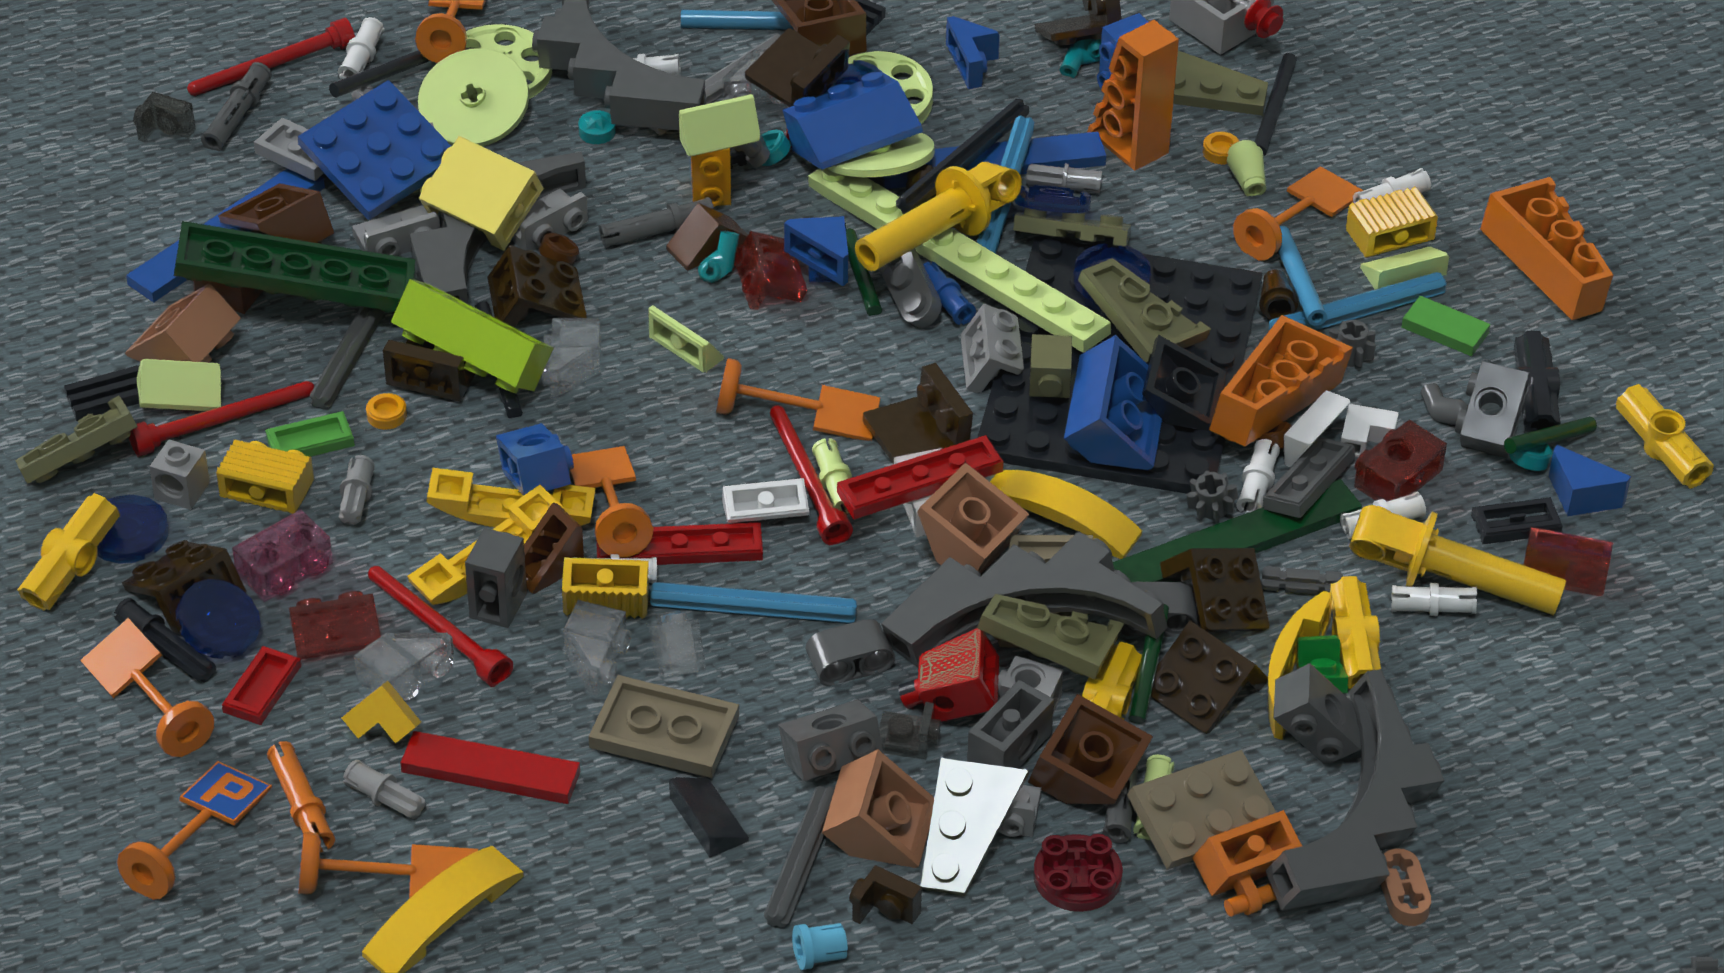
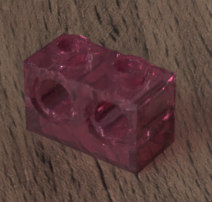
[232,509,333,603]

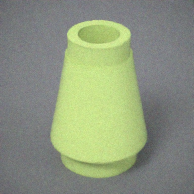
[1226,140,1266,197]

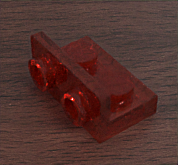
[734,231,808,310]
[1524,527,1613,596]
[289,591,382,660]

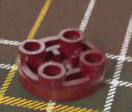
[1033,834,1123,912]

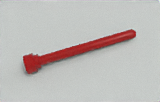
[187,17,355,96]
[129,381,315,457]
[770,405,853,545]
[368,566,513,687]

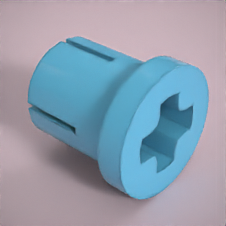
[792,923,848,970]

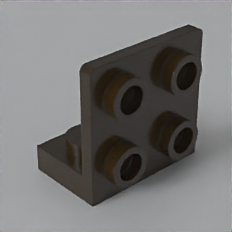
[1034,0,1122,45]
[745,28,850,107]
[487,245,587,328]
[383,339,475,402]
[862,363,973,464]
[122,540,247,634]
[1160,548,1270,632]
[1151,621,1268,734]

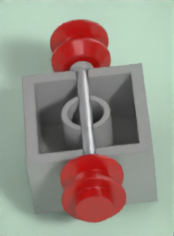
[1169,0,1283,55]

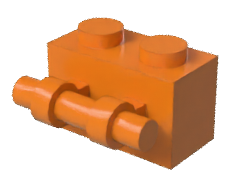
[1192,810,1302,917]

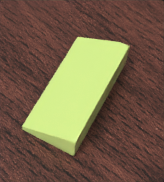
[679,94,760,156]
[1360,247,1449,289]
[649,305,724,372]
[137,359,221,411]

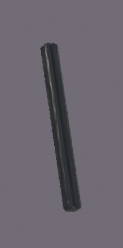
[896,99,1030,214]

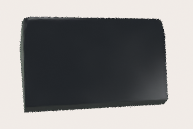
[669,777,749,858]

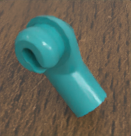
[1059,39,1101,78]
[698,231,739,283]

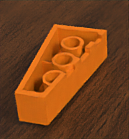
[1087,20,1179,171]
[1480,177,1613,320]
[1209,315,1353,447]

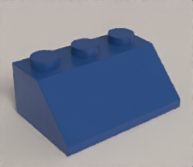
[783,72,923,170]
[1064,335,1162,470]

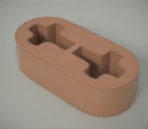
[1381,848,1431,926]

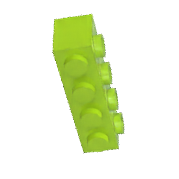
[391,279,554,393]

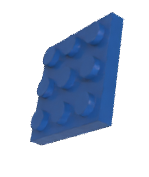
[298,80,451,221]

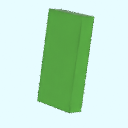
[1401,296,1490,357]
[265,411,355,457]

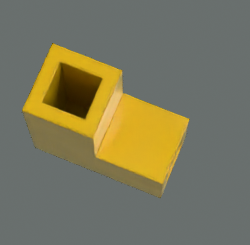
[341,680,421,743]

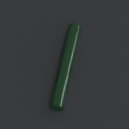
[846,228,882,316]
[1504,416,1597,454]
[1128,604,1169,724]

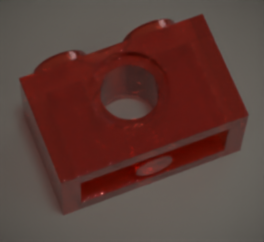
[1354,420,1447,502]

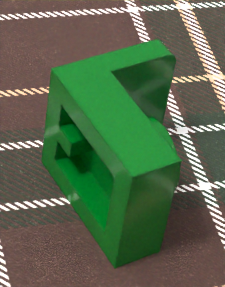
[1297,635,1348,694]

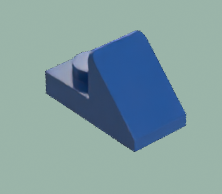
[946,16,1000,89]

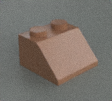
[125,283,241,363]
[917,463,1029,575]
[822,749,934,868]

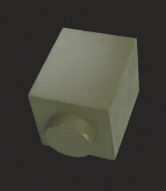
[1029,334,1072,398]

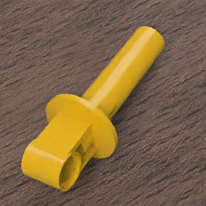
[855,162,1022,271]
[1349,505,1566,615]

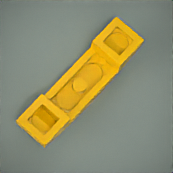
[427,468,596,527]
[990,470,1142,559]
[407,485,565,605]
[1268,591,1332,740]
[362,846,524,973]

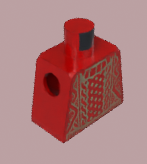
[899,628,999,722]

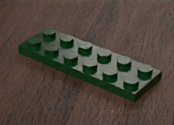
[173,221,415,313]

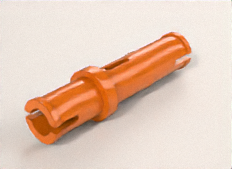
[267,741,335,853]

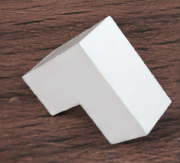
[1341,404,1399,458]

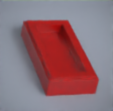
[222,646,301,725]

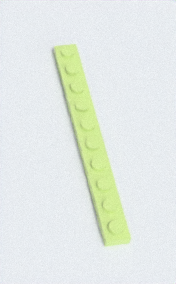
[808,168,1111,353]

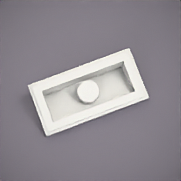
[1284,390,1350,467]
[722,478,809,523]

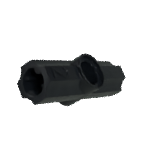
[1514,331,1561,432]

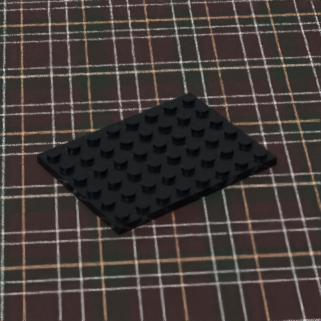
[977,237,1263,494]

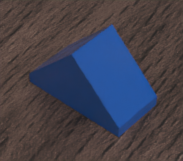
[784,216,848,286]
[1549,445,1631,516]

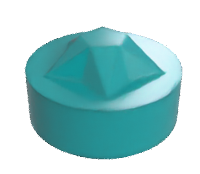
[578,110,616,144]
[761,130,791,166]
[1509,444,1553,471]

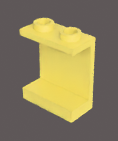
[419,136,544,251]

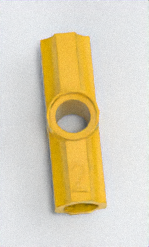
[1616,384,1714,489]
[17,493,120,611]
[1330,576,1381,689]
[1082,642,1142,720]

